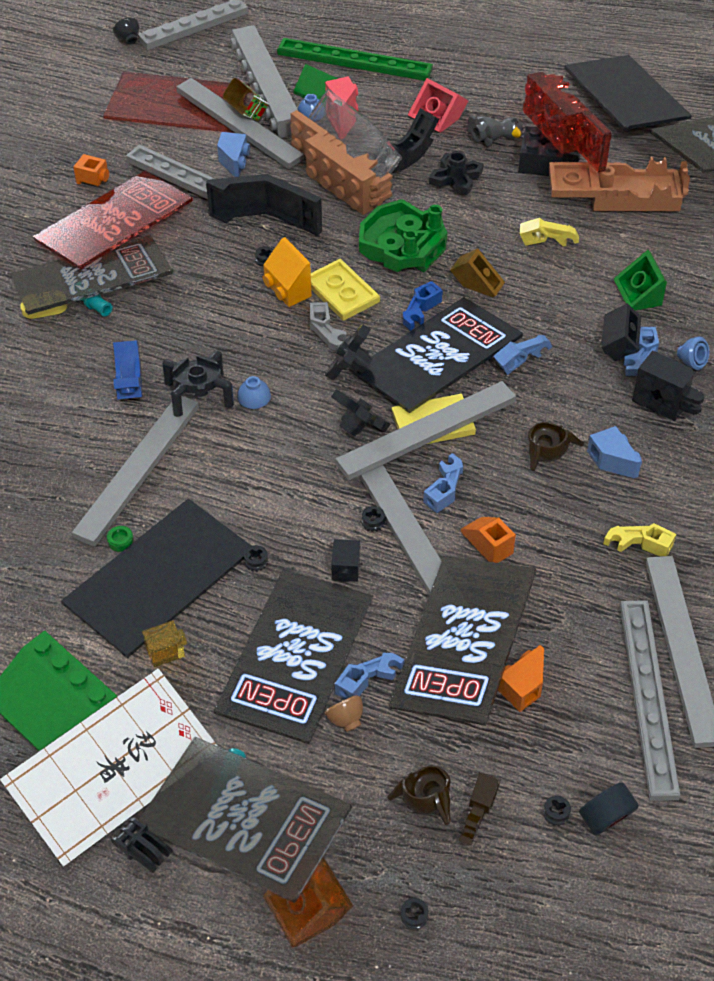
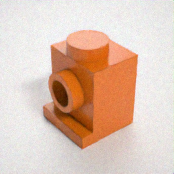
[73,154,109,186]

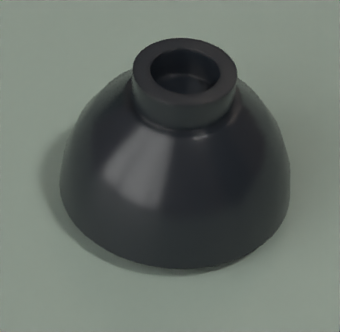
[113,17,139,45]

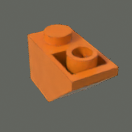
[461,517,516,566]
[497,645,544,712]

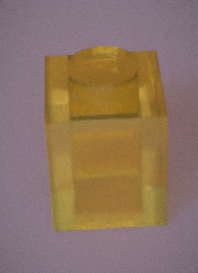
[142,620,187,667]

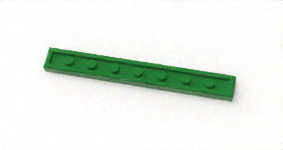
[277,38,433,81]

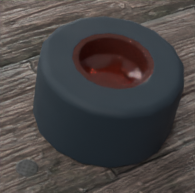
[579,782,639,835]

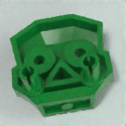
[359,199,448,273]

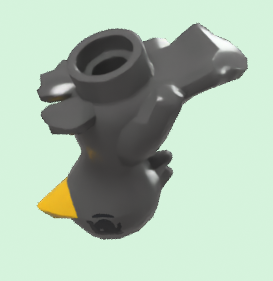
[468,115,523,147]

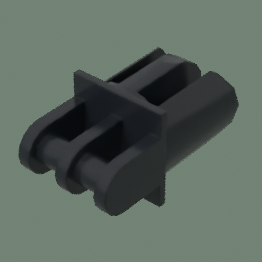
[111,817,173,873]

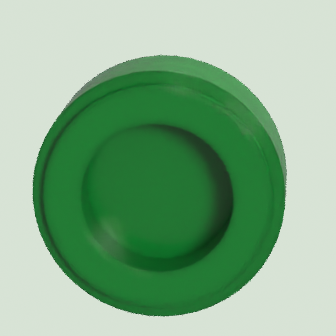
[107,526,134,552]

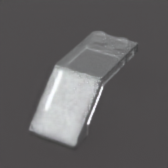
[308,89,402,178]

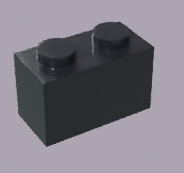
[601,303,641,362]

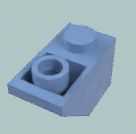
[217,132,250,177]
[587,426,642,478]

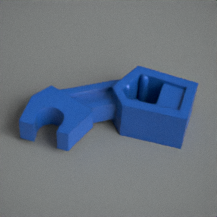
[403,281,443,331]

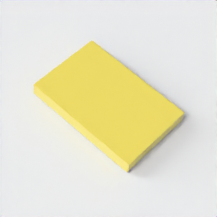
[311,259,380,321]
[392,394,476,444]

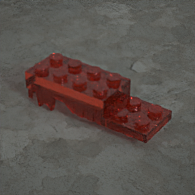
[523,71,612,173]

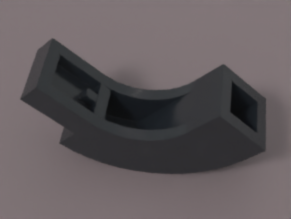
[374,108,439,171]

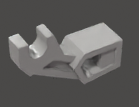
[309,302,347,351]

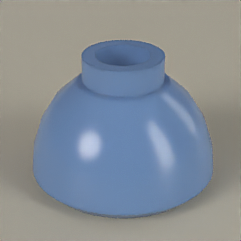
[298,94,325,122]
[677,337,709,370]
[237,376,271,409]

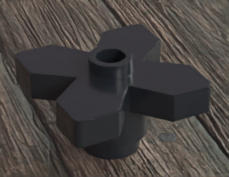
[429,151,484,195]
[325,324,373,381]
[331,389,391,437]

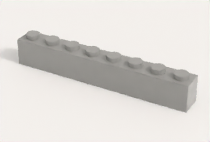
[230,25,298,138]

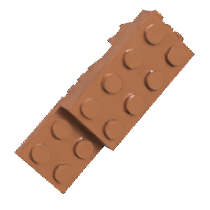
[290,110,392,215]
[549,157,690,212]

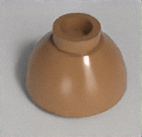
[325,695,363,732]

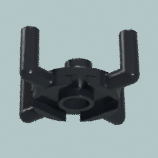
[162,351,234,417]

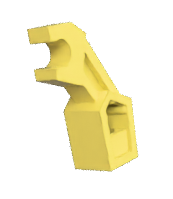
[520,218,579,246]
[603,523,676,557]

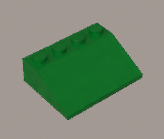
[0,630,118,751]

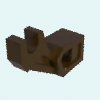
[459,772,502,845]

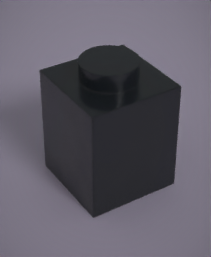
[331,539,360,582]

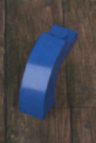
[113,340,143,399]

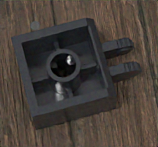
[518,126,582,176]
[632,350,704,421]

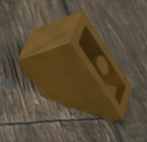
[450,248,505,297]

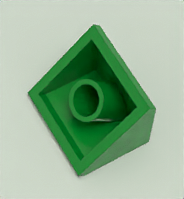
[294,64,338,108]
[614,250,667,311]

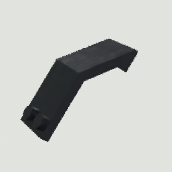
[206,174,322,236]

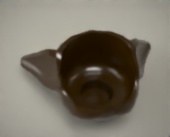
[528,421,584,471]
[387,765,451,825]

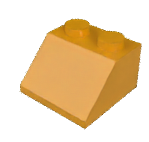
[263,237,312,307]

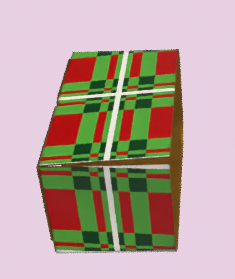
[223,78,269,121]

